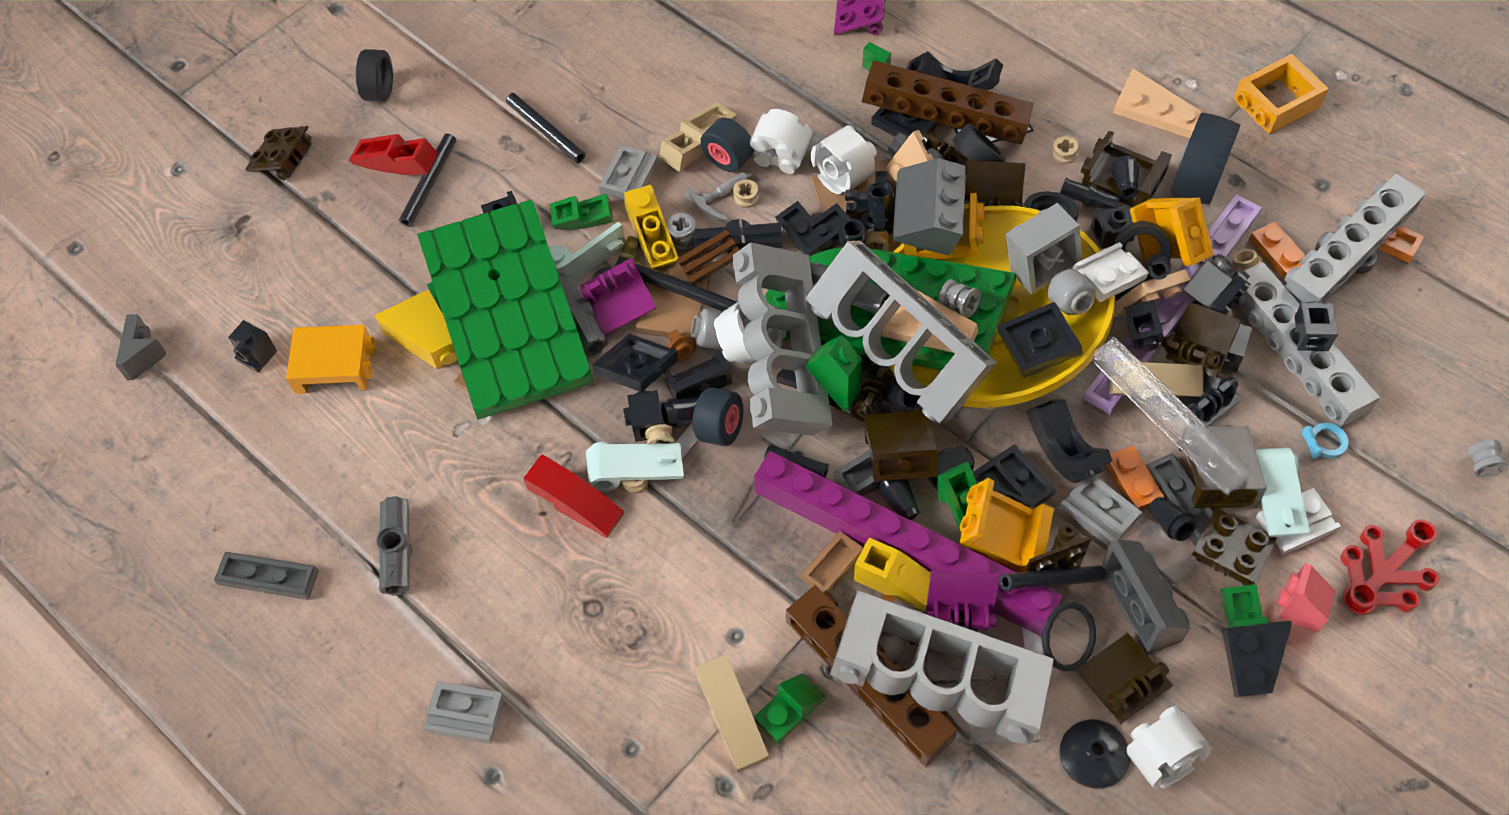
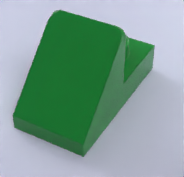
[938,462,977,533]
[754,673,826,745]

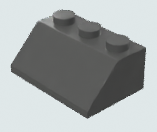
[893,158,965,256]
[1101,540,1190,655]

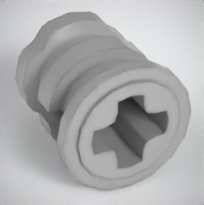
[667,213,695,251]
[939,279,981,318]

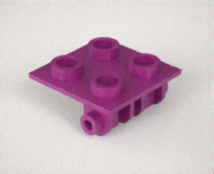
[834,0,885,35]
[580,258,657,335]
[925,570,1000,631]

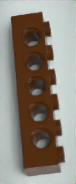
[862,60,1034,145]
[786,585,958,767]

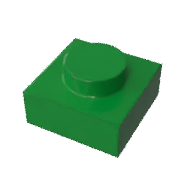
[862,42,891,71]

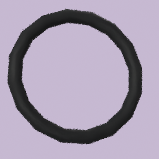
[1042,602,1096,672]

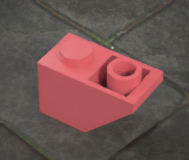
[1276,563,1335,632]

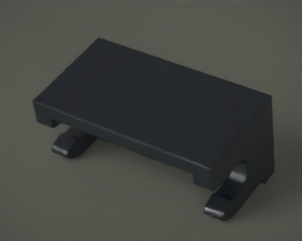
[663,349,732,399]

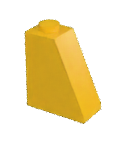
[374,289,457,369]

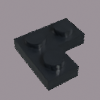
[775,201,850,256]

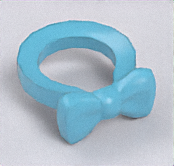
[1301,423,1349,459]

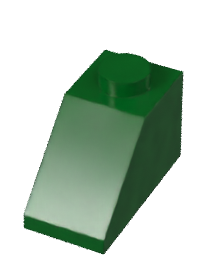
[805,335,862,412]

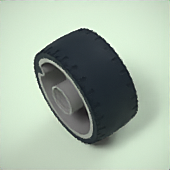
[1171,112,1241,205]

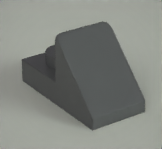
[115,314,166,380]

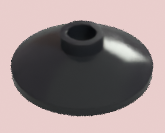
[1059,720,1130,789]

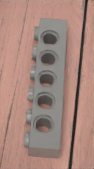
[1284,173,1426,304]
[1231,262,1380,428]

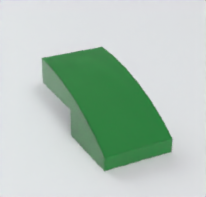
[550,193,613,230]
[1220,584,1268,628]

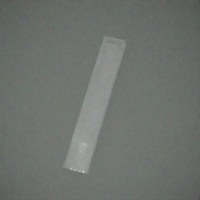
[1092,336,1253,495]

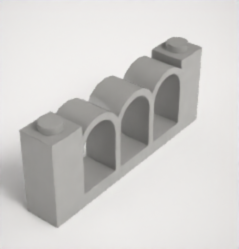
[805,241,997,423]
[733,243,832,436]
[830,591,1054,745]

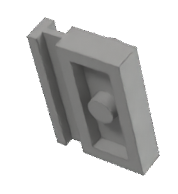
[599,145,659,200]
[1060,476,1142,547]
[423,681,504,744]

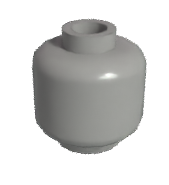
[1048,269,1095,316]
[691,309,723,350]

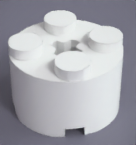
[750,109,813,174]
[811,125,877,194]
[714,298,787,364]
[1127,706,1212,790]

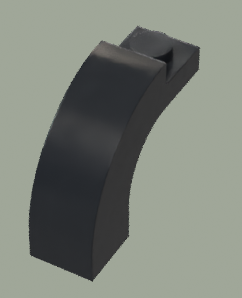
[906,51,1003,91]
[1026,399,1113,483]

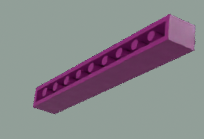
[754,451,1063,637]

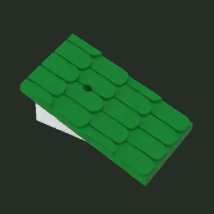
[417,199,594,420]

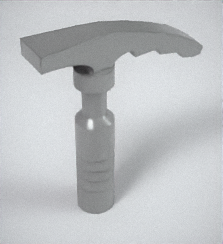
[685,172,748,224]

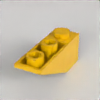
[624,184,678,269]
[854,538,931,612]

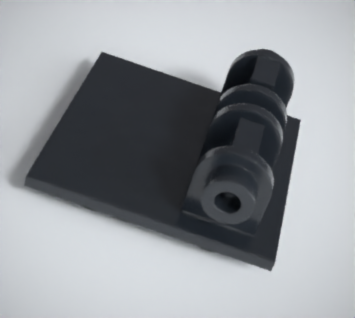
[1158,373,1242,427]

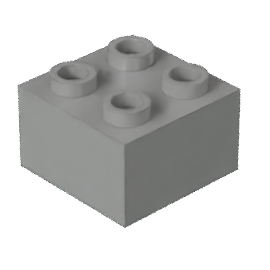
[1006,203,1082,295]

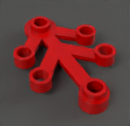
[1340,519,1440,615]

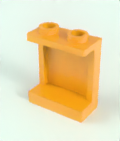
[904,193,984,259]
[1130,198,1214,266]
[286,325,375,394]
[959,478,1054,572]

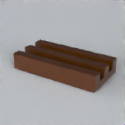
[677,229,740,285]

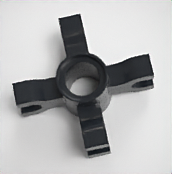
[845,171,896,232]

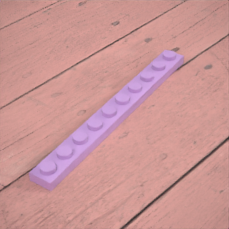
[1083,194,1262,415]

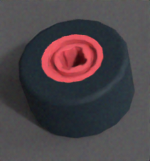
[700,117,755,172]
[693,388,744,446]

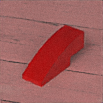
[349,134,438,175]
[523,454,625,538]

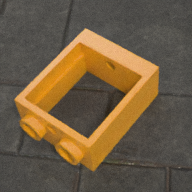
[1234,54,1329,134]

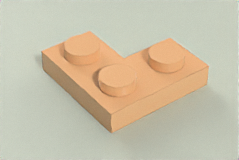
[1114,269,1190,319]

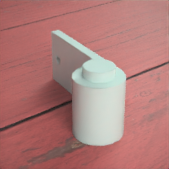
[549,222,625,282]
[586,442,684,492]
[1255,447,1310,537]

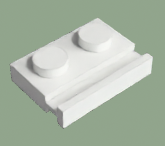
[1073,242,1149,302]
[1256,488,1341,556]

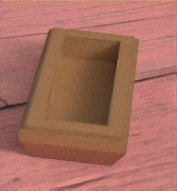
[799,531,864,592]

